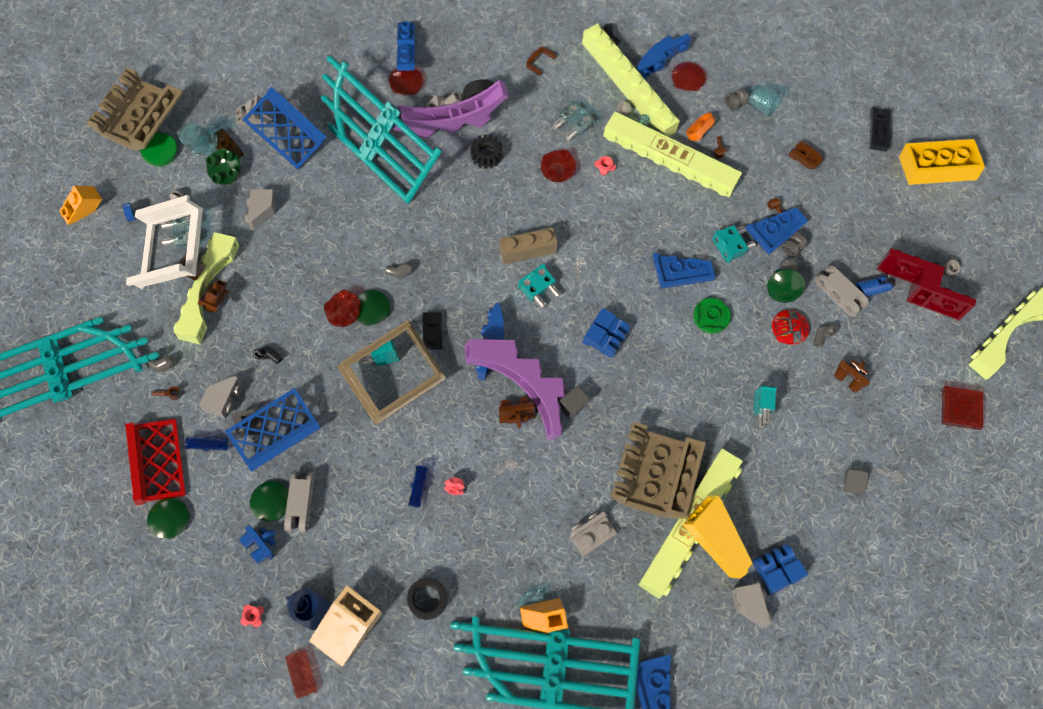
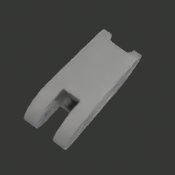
[815,266,869,317]
[284,471,314,532]

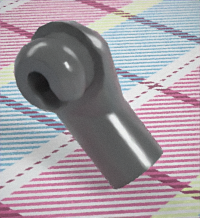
[385,261,414,279]
[813,324,838,347]
[145,355,175,372]

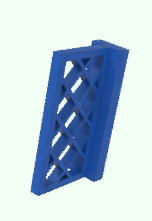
[242,87,327,170]
[225,388,321,472]

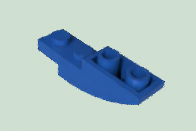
[397,21,415,71]
[636,33,691,79]
[475,302,504,381]

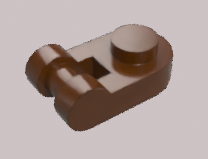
[788,141,822,169]

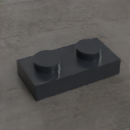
[423,312,442,350]

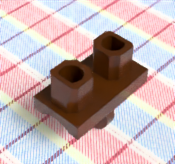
[198,279,230,312]
[833,359,870,393]
[498,397,535,428]

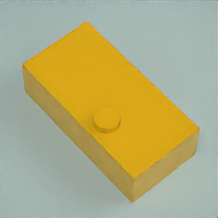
[899,139,985,185]

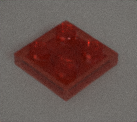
[941,386,983,430]

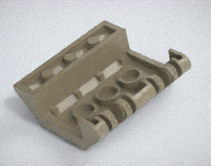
[86,68,183,151]
[610,422,706,519]

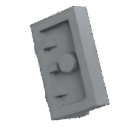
[570,511,617,557]

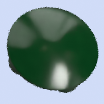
[206,149,241,185]
[767,269,805,303]
[352,290,390,326]
[250,481,289,521]
[147,498,190,539]

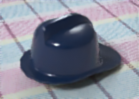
[286,588,330,630]

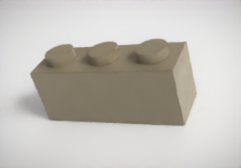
[499,228,558,265]

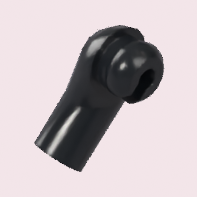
[602,24,621,46]
[253,346,283,364]

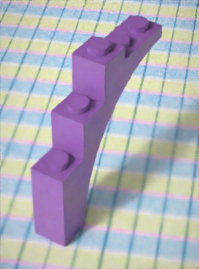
[393,80,508,138]
[464,339,566,440]

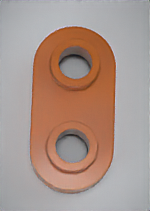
[686,113,715,141]

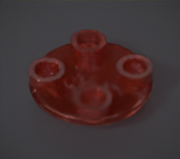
[672,62,706,91]
[389,68,423,95]
[541,149,576,182]
[324,290,361,327]

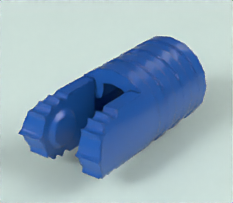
[855,276,893,297]

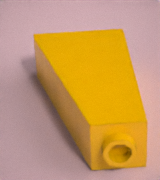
[682,495,753,578]

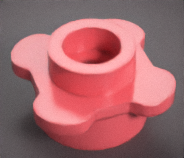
[595,156,616,175]
[444,477,465,495]
[241,605,264,627]

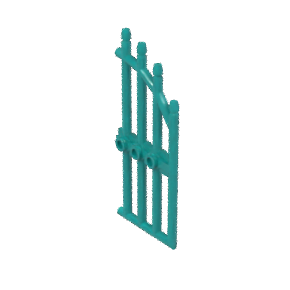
[321,55,443,204]
[0,317,160,418]
[451,617,641,709]

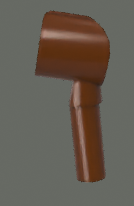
[714,136,726,159]
[767,198,783,214]
[152,386,180,400]

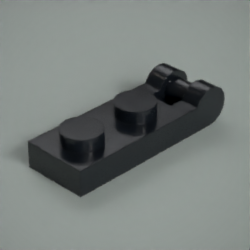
[869,107,890,152]

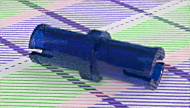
[185,436,228,452]
[408,465,429,508]

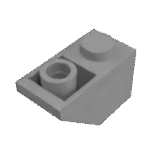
[235,95,274,125]
[245,189,276,230]
[199,376,242,418]
[731,583,772,628]

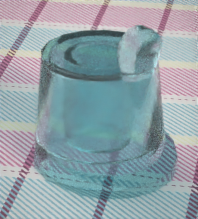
[748,84,783,117]
[179,123,218,156]

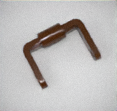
[526,46,556,76]

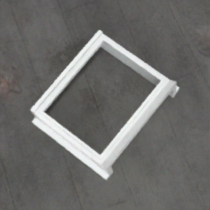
[126,195,203,289]

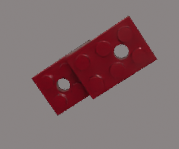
[876,248,976,321]

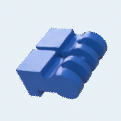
[582,307,631,357]
[753,544,808,595]

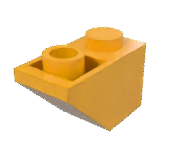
[60,185,102,225]
[520,598,568,632]

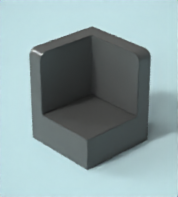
[559,386,590,420]
[232,408,262,438]

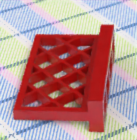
[125,419,186,506]

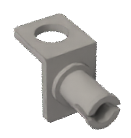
[425,91,462,108]

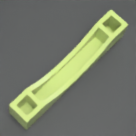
[174,232,239,345]
[969,287,1043,380]

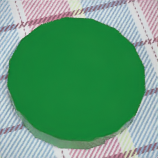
[140,133,178,167]
[693,297,731,334]

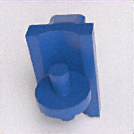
[239,525,276,564]

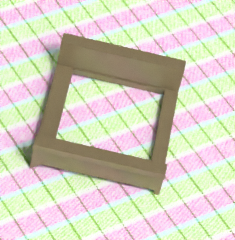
[337,320,447,425]

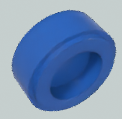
[123,202,136,222]

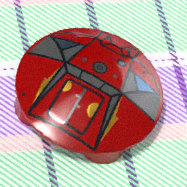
[772,310,809,345]

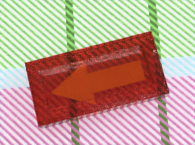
[285,650,318,699]

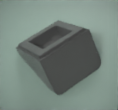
[844,469,868,495]

